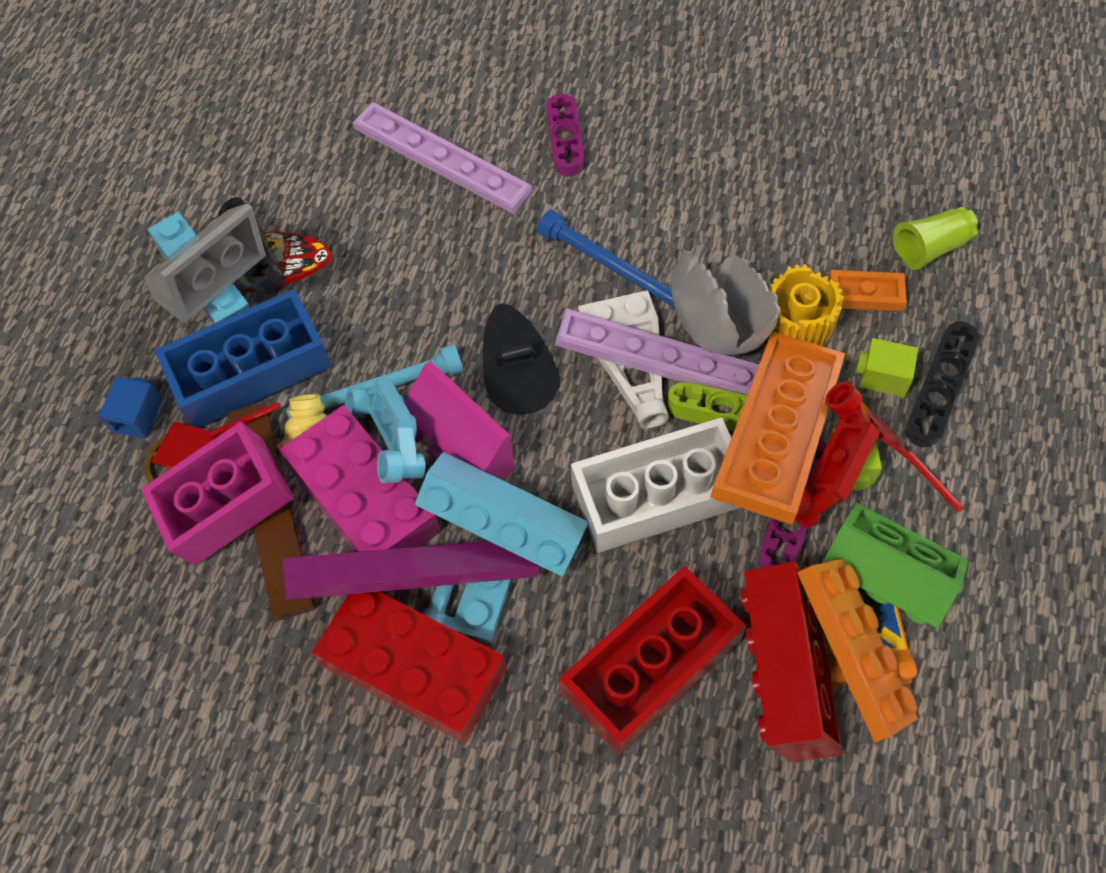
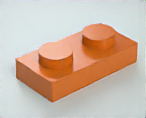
[828,270,907,312]

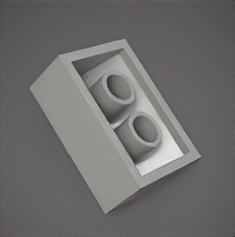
[144,204,266,323]

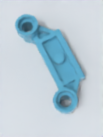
[345,380,425,483]

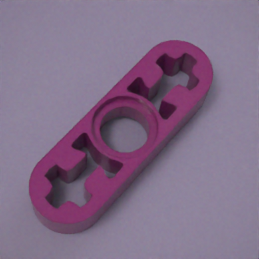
[547,94,584,177]

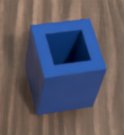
[98,377,162,439]

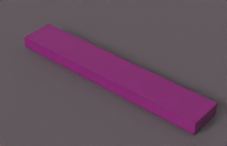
[282,541,539,600]

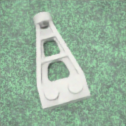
[578,290,669,429]

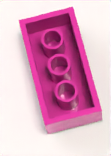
[279,405,441,552]

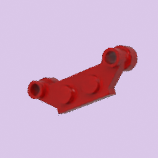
[795,381,880,528]

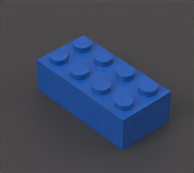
[154,289,332,428]

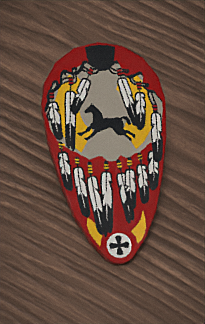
[233,232,333,293]

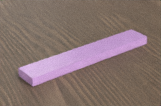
[353,102,532,214]
[555,308,759,395]

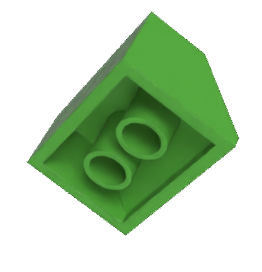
[823,503,969,629]

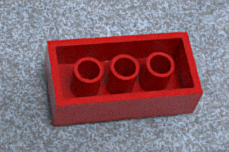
[740,561,843,762]
[559,565,746,756]
[311,592,507,744]

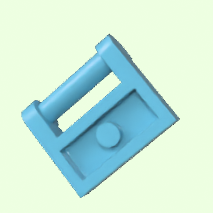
[423,579,512,644]

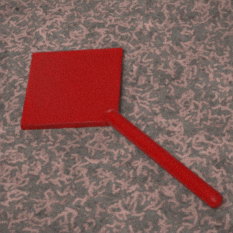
[152,402,281,469]
[870,412,963,512]

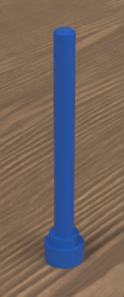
[537,209,675,308]

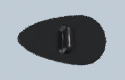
[483,303,559,415]

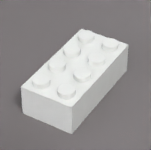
[571,417,740,553]

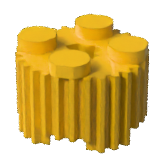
[768,264,844,346]

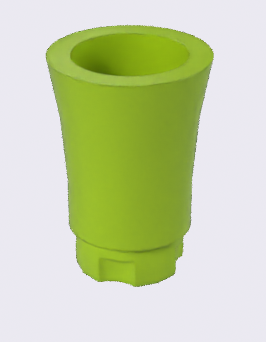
[893,207,978,270]

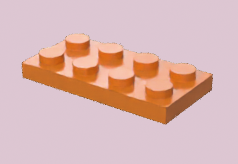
[797,559,918,743]

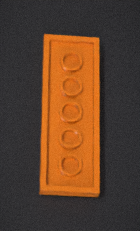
[710,331,845,525]

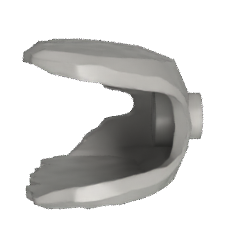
[671,251,780,355]

